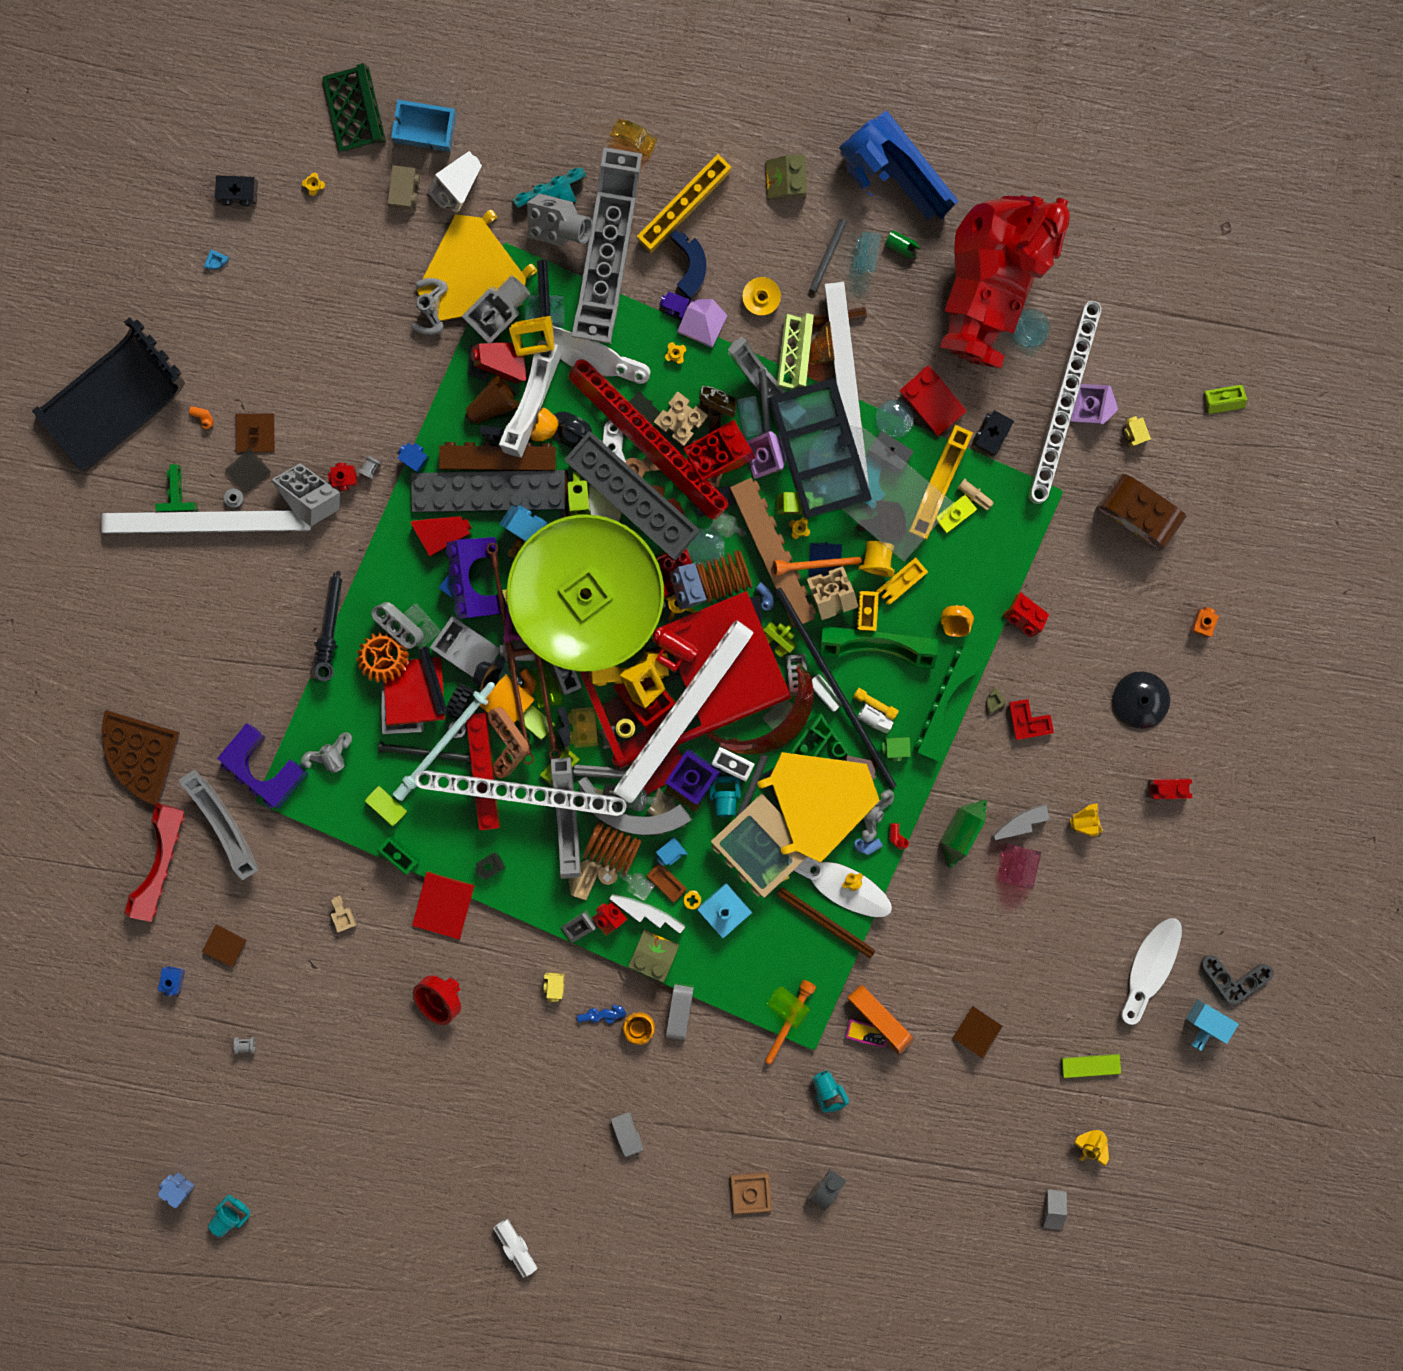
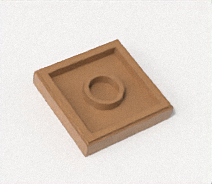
[731,1172,772,1214]

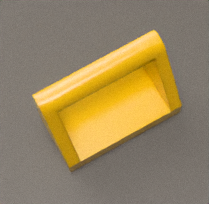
[509,316,555,357]
[620,660,665,708]

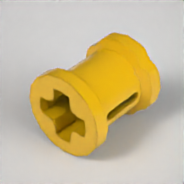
[684,891,701,909]

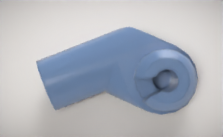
[755,582,774,611]
[854,838,883,855]

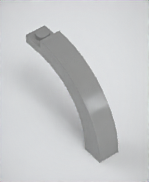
[728,336,810,429]
[551,758,580,879]
[179,770,258,880]
[578,777,692,835]

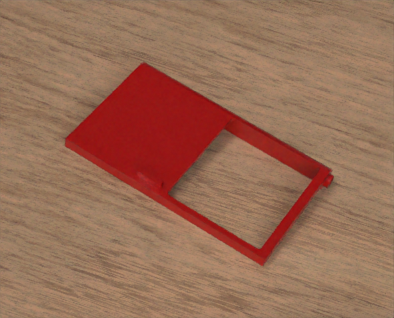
[579,591,792,769]

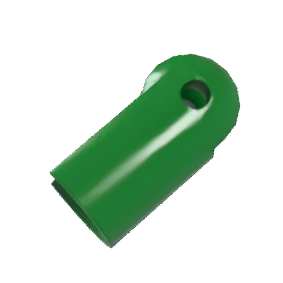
[884,230,920,258]

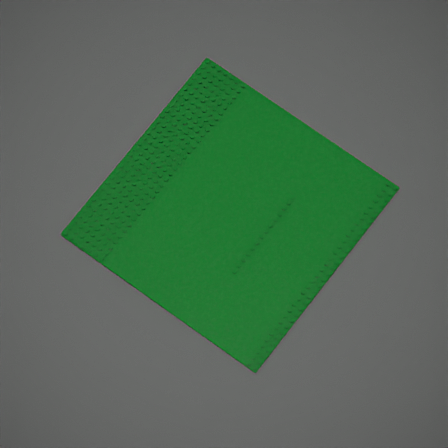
[256,243,1063,1050]

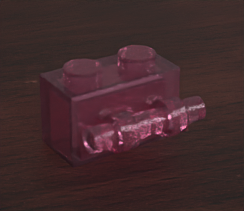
[998,843,1042,889]

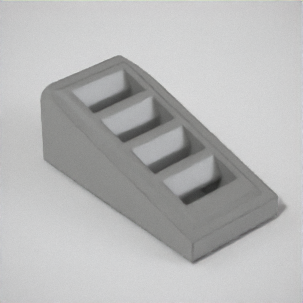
[786,654,809,696]

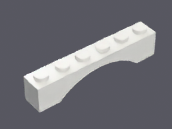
[499,340,562,458]

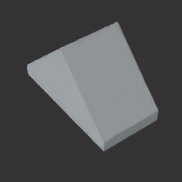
[561,910,597,943]
[1043,1189,1067,1230]

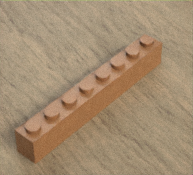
[730,478,817,628]

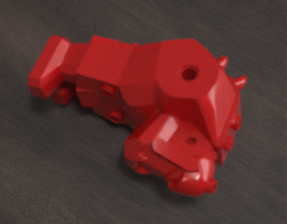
[940,195,1070,369]

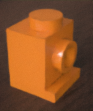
[1190,607,1219,637]

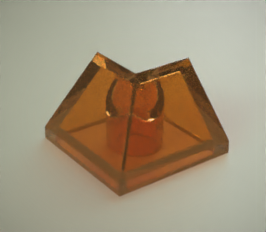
[809,322,835,366]

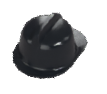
[552,411,592,449]
[473,656,505,692]

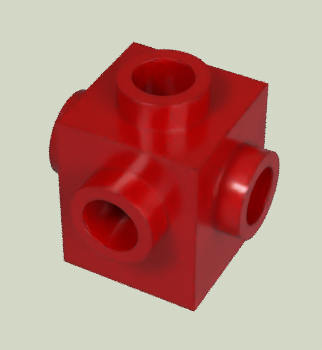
[328,463,358,491]
[592,901,627,936]

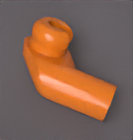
[189,406,214,429]
[519,668,536,695]

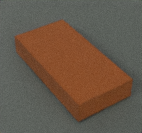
[646,862,687,903]

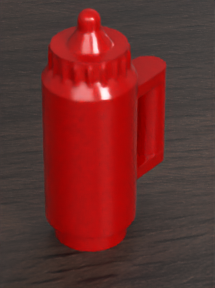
[652,627,698,672]

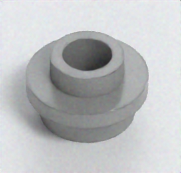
[224,488,244,508]

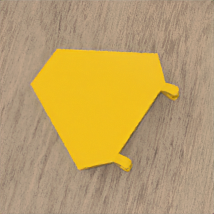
[417,210,537,321]
[757,752,880,863]

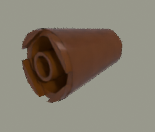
[465,375,520,424]

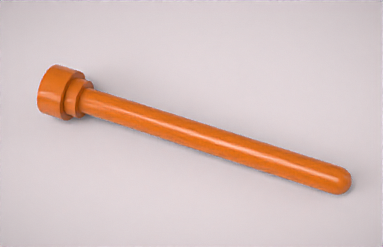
[772,557,862,576]
[765,980,816,1065]

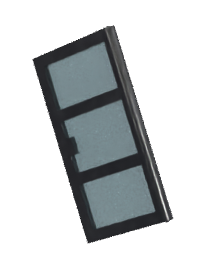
[768,378,872,519]

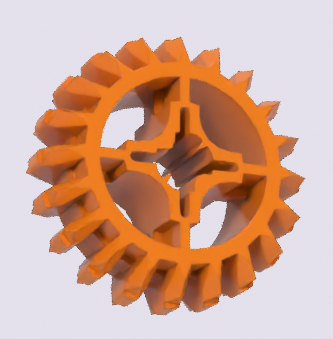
[356,631,409,683]

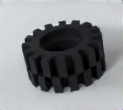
[445,683,474,720]

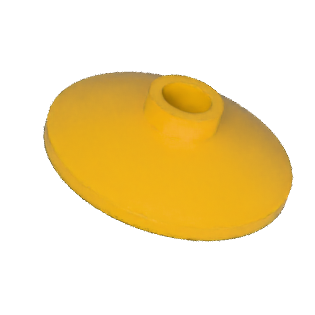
[743,277,781,316]

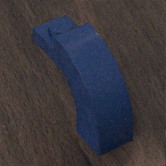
[670,230,706,300]

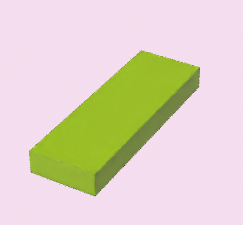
[1061,1054,1121,1078]

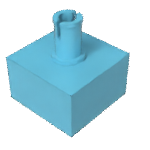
[697,882,752,938]
[1186,999,1239,1051]

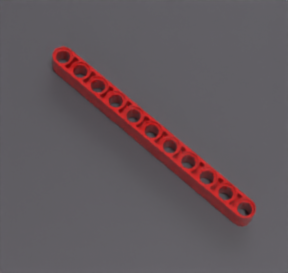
[569,359,728,520]

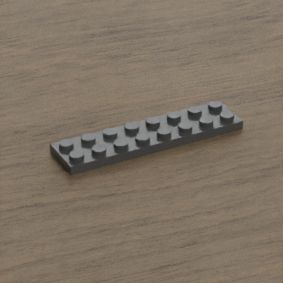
[564,431,701,560]
[411,470,566,512]

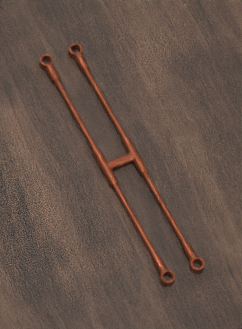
[487,538,561,765]

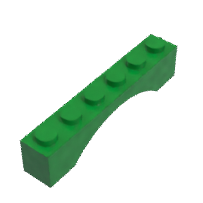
[820,626,938,669]
[915,646,985,762]

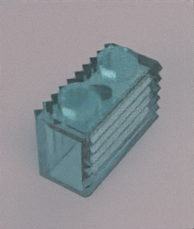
[737,396,763,440]

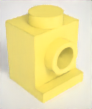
[1124,416,1151,448]
[544,973,565,1002]

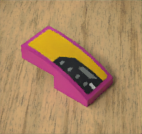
[846,1019,887,1048]

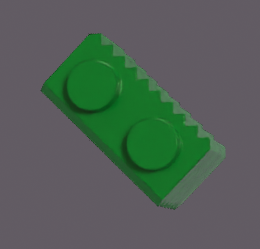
[377,836,420,876]

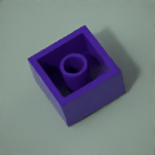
[665,750,721,805]

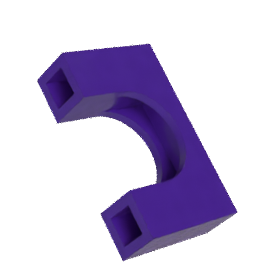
[446,537,506,619]
[217,723,308,809]

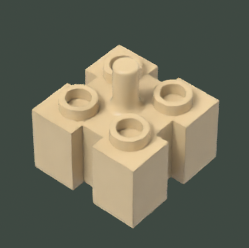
[654,392,708,448]
[807,566,858,620]

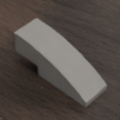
[992,804,1050,840]

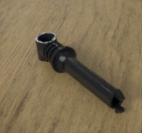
[310,571,342,683]

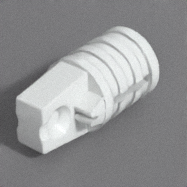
[857,704,893,734]

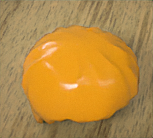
[530,407,558,442]
[940,605,974,637]
[622,1012,656,1045]

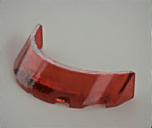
[708,662,814,754]

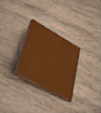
[236,413,275,452]
[953,1006,1003,1059]

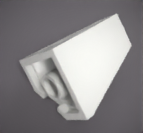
[427,151,482,213]

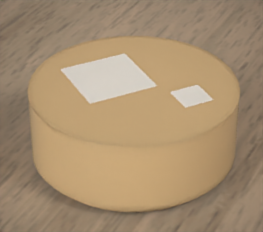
[598,865,618,885]

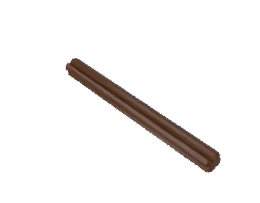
[776,887,875,958]

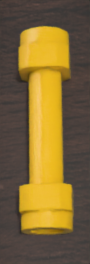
[853,688,899,720]

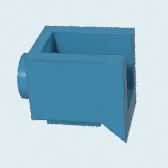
[656,837,688,866]

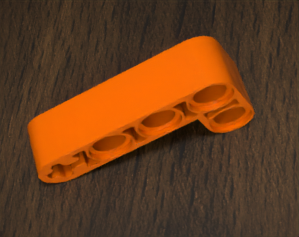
[847,985,913,1055]

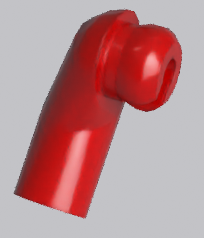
[889,823,909,850]

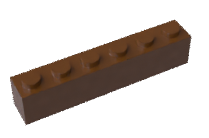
[439,442,557,471]

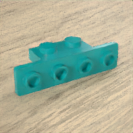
[513,167,586,208]

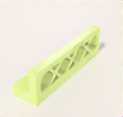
[777,313,814,390]

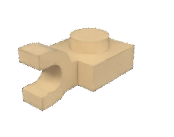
[331,896,357,932]

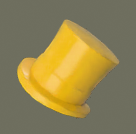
[858,541,895,577]

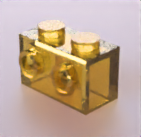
[568,707,598,748]

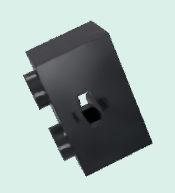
[215,175,258,207]
[973,410,1014,456]

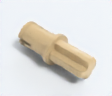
[957,479,993,510]

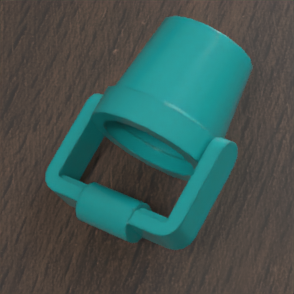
[710,775,741,817]
[812,1070,849,1113]
[208,1195,251,1237]

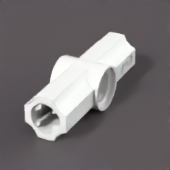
[493,1219,538,1278]

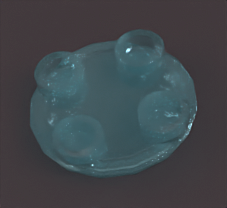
[1013,309,1050,347]
[876,400,914,438]
[687,528,725,566]

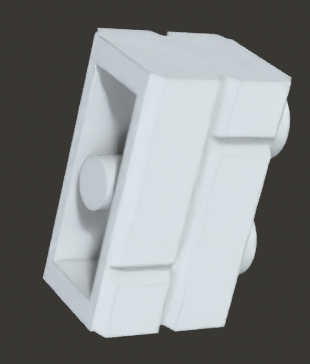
[711,747,754,781]

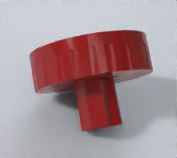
[412,975,461,1025]

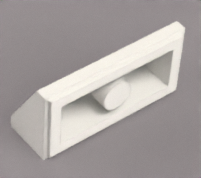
[808,674,841,711]

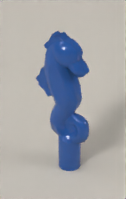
[577,1004,626,1024]

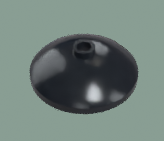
[1112,671,1170,729]

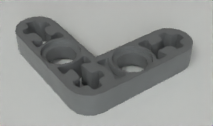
[1201,955,1274,1004]

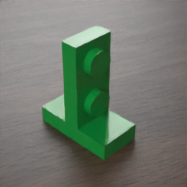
[155,464,198,512]

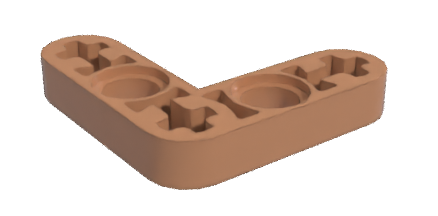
[488,707,529,778]

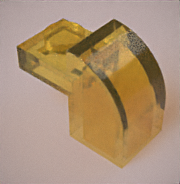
[610,118,657,157]

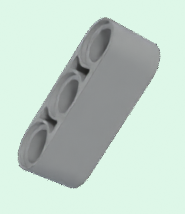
[372,602,424,649]
[666,984,694,1041]

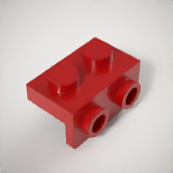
[1003,592,1049,637]

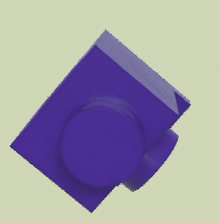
[659,291,690,320]

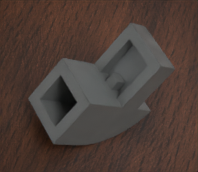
[807,1169,846,1211]

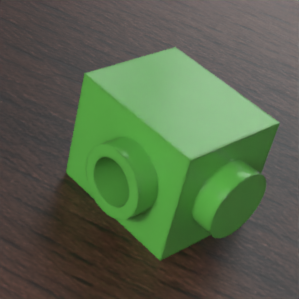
[882,737,911,761]

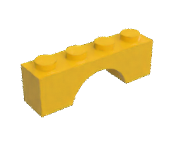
[588,649,669,686]

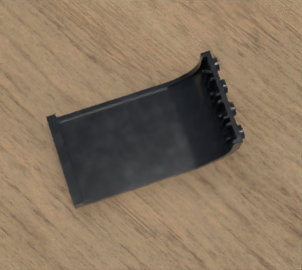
[32,317,185,472]

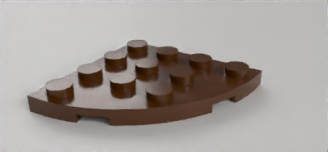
[102,710,180,805]

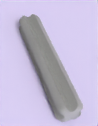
[573,765,628,779]

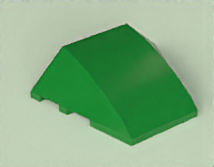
[784,713,851,761]
[940,800,987,868]

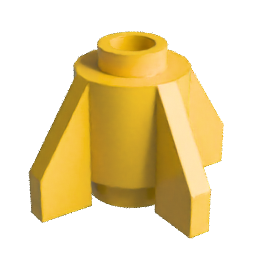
[664,594,696,622]
[1070,803,1103,837]
[1074,1130,1109,1166]

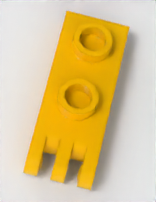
[876,557,928,606]

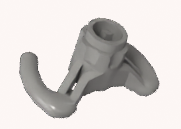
[411,278,448,335]
[301,732,352,773]
[862,790,895,842]

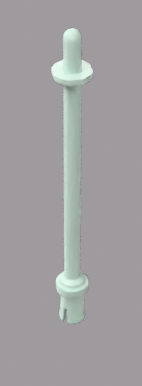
[393,682,495,801]

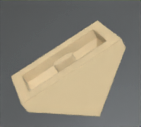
[568,859,602,900]

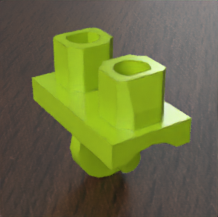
[764,622,797,657]

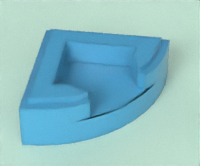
[203,250,230,270]

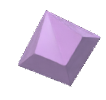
[677,299,727,348]
[1070,384,1118,424]
[747,431,786,479]

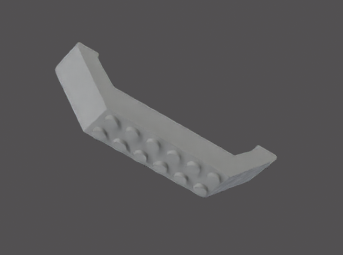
[572,147,642,343]

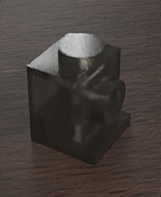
[475,851,506,880]

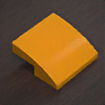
[479,674,535,730]

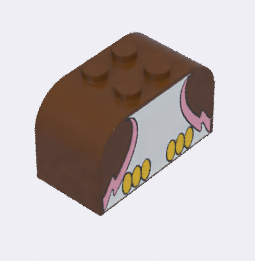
[1096,474,1187,551]

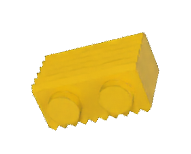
[856,591,879,631]

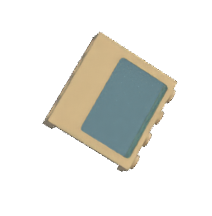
[711,793,807,898]

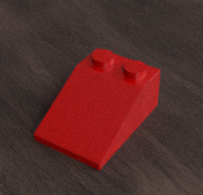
[899,365,967,437]
[613,677,675,736]

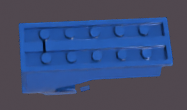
[839,110,959,220]

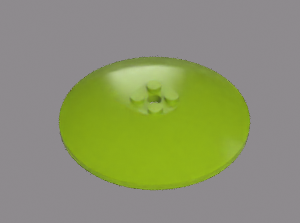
[507,515,664,672]

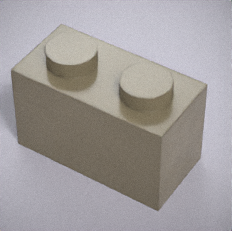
[388,165,420,210]

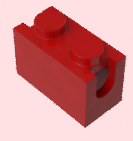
[1149,778,1192,799]

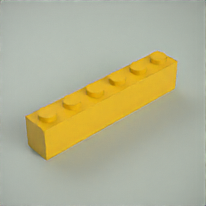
[637,154,732,253]

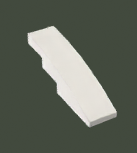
[610,894,685,933]

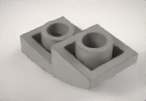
[611,1112,644,1157]

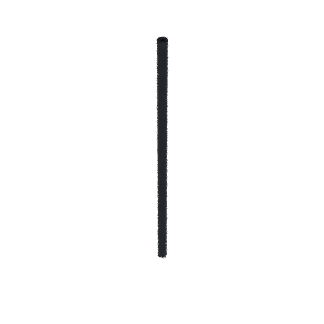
[775,587,897,789]

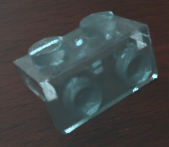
[852,231,881,274]
[525,295,565,327]

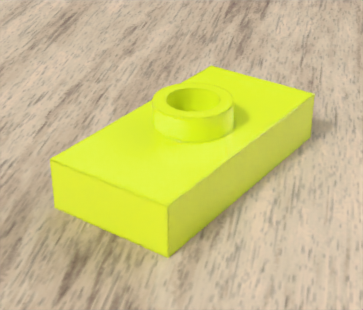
[935,494,977,533]

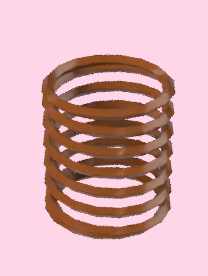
[696,550,752,603]
[582,821,641,877]

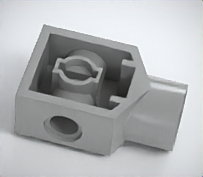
[527,194,593,246]
[462,275,530,343]

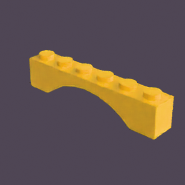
[907,425,973,541]

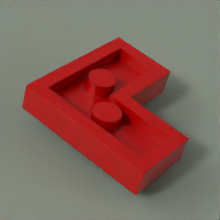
[1009,699,1054,740]

